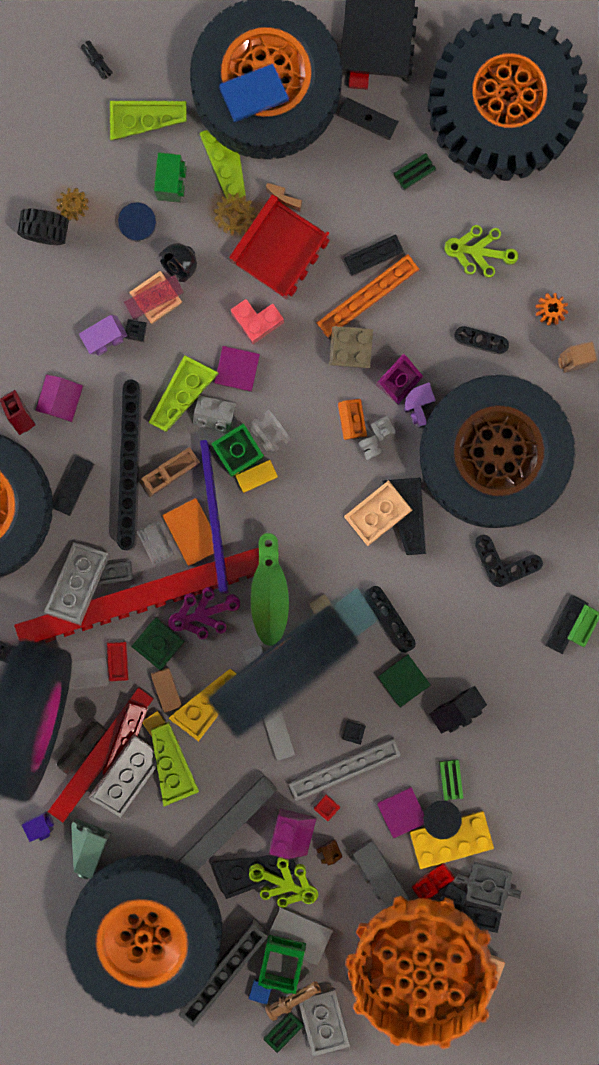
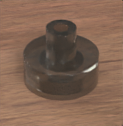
[77,700,97,720]

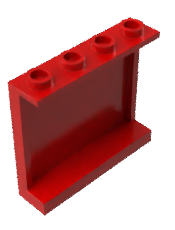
[229,194,330,299]

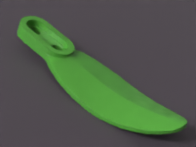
[251,533,289,646]

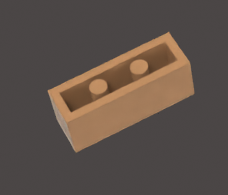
[558,341,597,373]

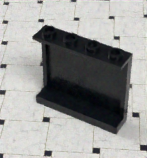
[340,0,418,82]

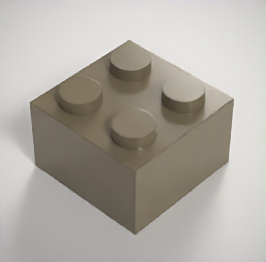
[329,326,373,368]

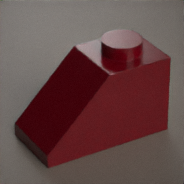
[0,390,36,435]

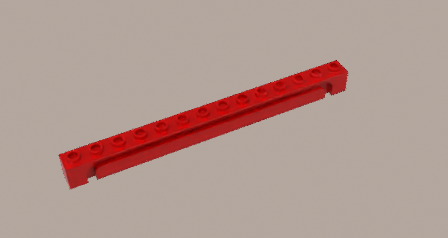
[14,543,273,643]

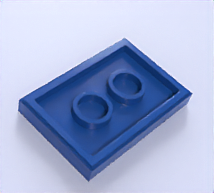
[219,64,289,122]

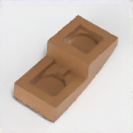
[266,183,302,212]
[151,668,182,713]

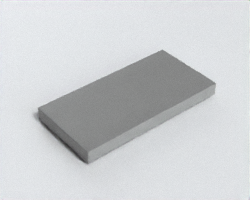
[44,542,110,626]
[89,734,157,818]

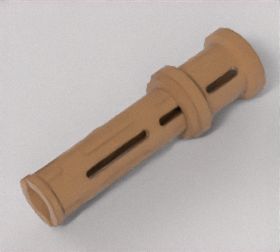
[265,981,321,1021]

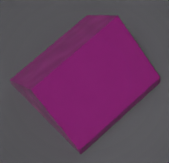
[376,354,424,404]
[35,374,83,422]

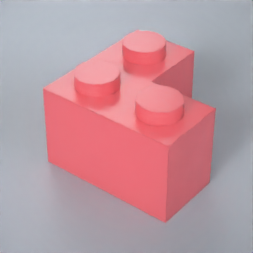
[230,299,284,344]

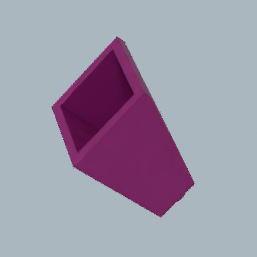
[269,808,317,859]

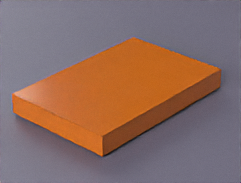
[162,498,214,566]

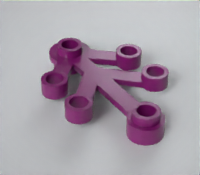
[168,587,240,640]

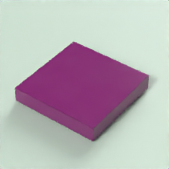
[214,346,260,392]
[377,787,424,839]

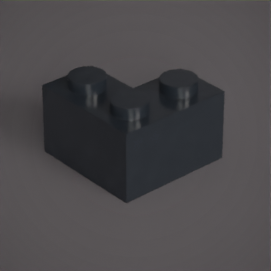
[429,686,487,734]

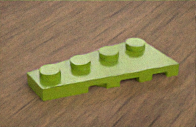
[110,101,187,141]
[199,130,246,204]

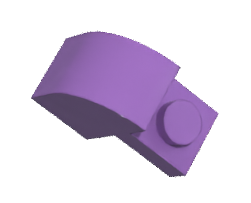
[404,383,436,428]

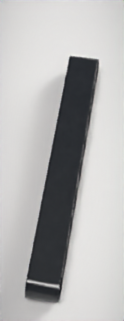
[117,379,142,551]

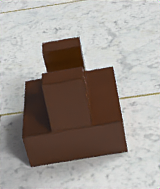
[316,839,343,866]

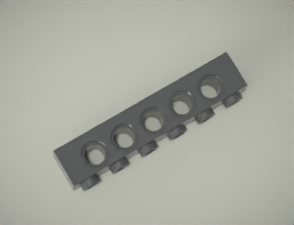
[179,919,268,1027]

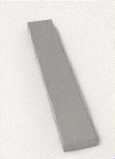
[242,645,295,761]
[289,738,402,801]

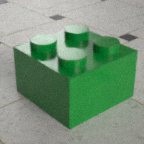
[154,152,187,202]
[211,423,265,478]

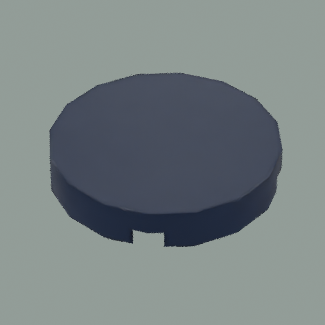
[118,202,156,242]

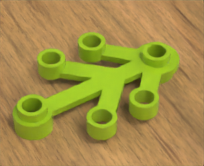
[444,225,518,278]
[249,857,318,908]

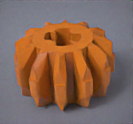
[535,293,568,326]

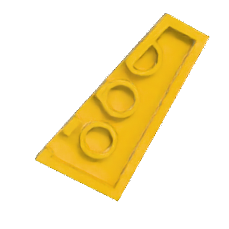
[168,668,237,742]

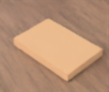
[344,480,413,546]

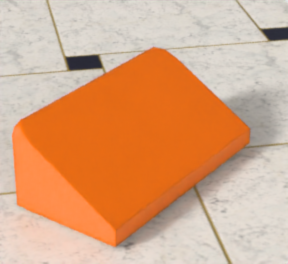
[338,399,367,440]

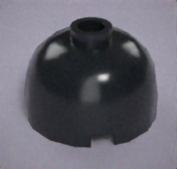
[159,243,197,282]

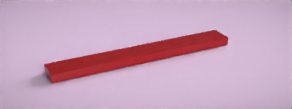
[48,687,154,823]

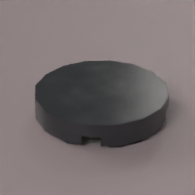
[423,800,462,840]

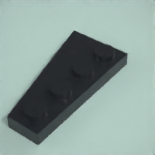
[213,855,298,899]

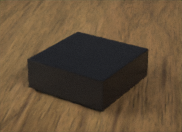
[342,720,366,745]

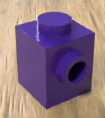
[22,812,54,842]

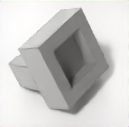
[370,416,396,442]

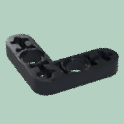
[474,535,543,587]

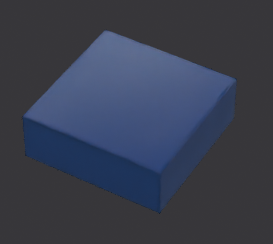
[249,979,271,1005]

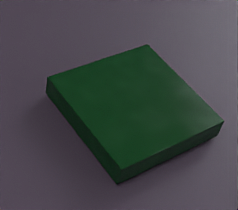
[131,617,185,670]
[377,654,431,708]

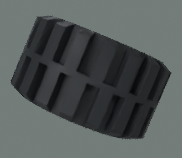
[17,208,69,245]

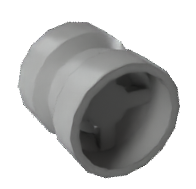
[359,435,383,460]

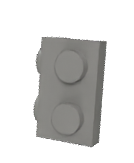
[193,395,236,432]

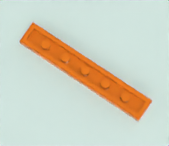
[317,254,419,338]

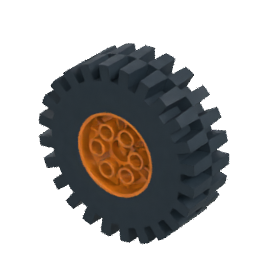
[427,13,588,181]

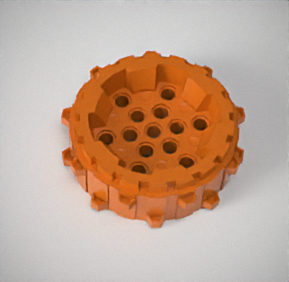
[346,896,498,1049]

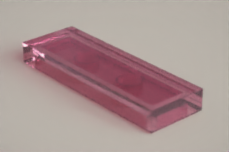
[124,275,184,320]

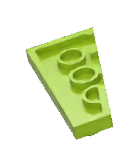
[148,355,219,432]
[151,721,199,807]

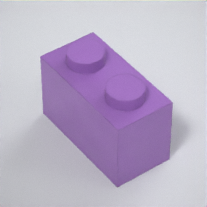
[79,315,128,356]

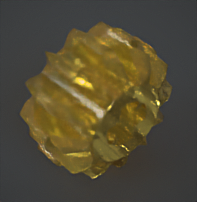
[56,188,89,221]

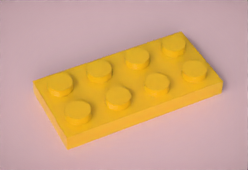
[409,810,494,869]

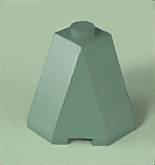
[71,818,111,879]

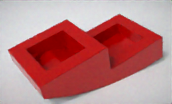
[411,863,455,899]

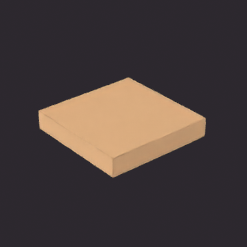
[129,271,183,324]

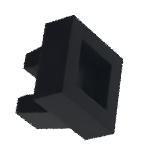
[125,319,147,342]

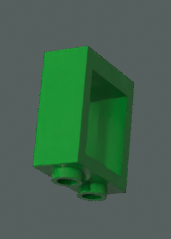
[258,935,307,994]

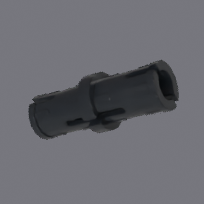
[80,41,112,80]

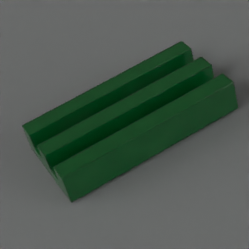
[394,153,436,190]
[264,1011,304,1053]

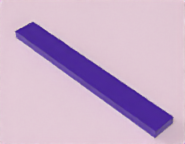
[200,440,228,595]

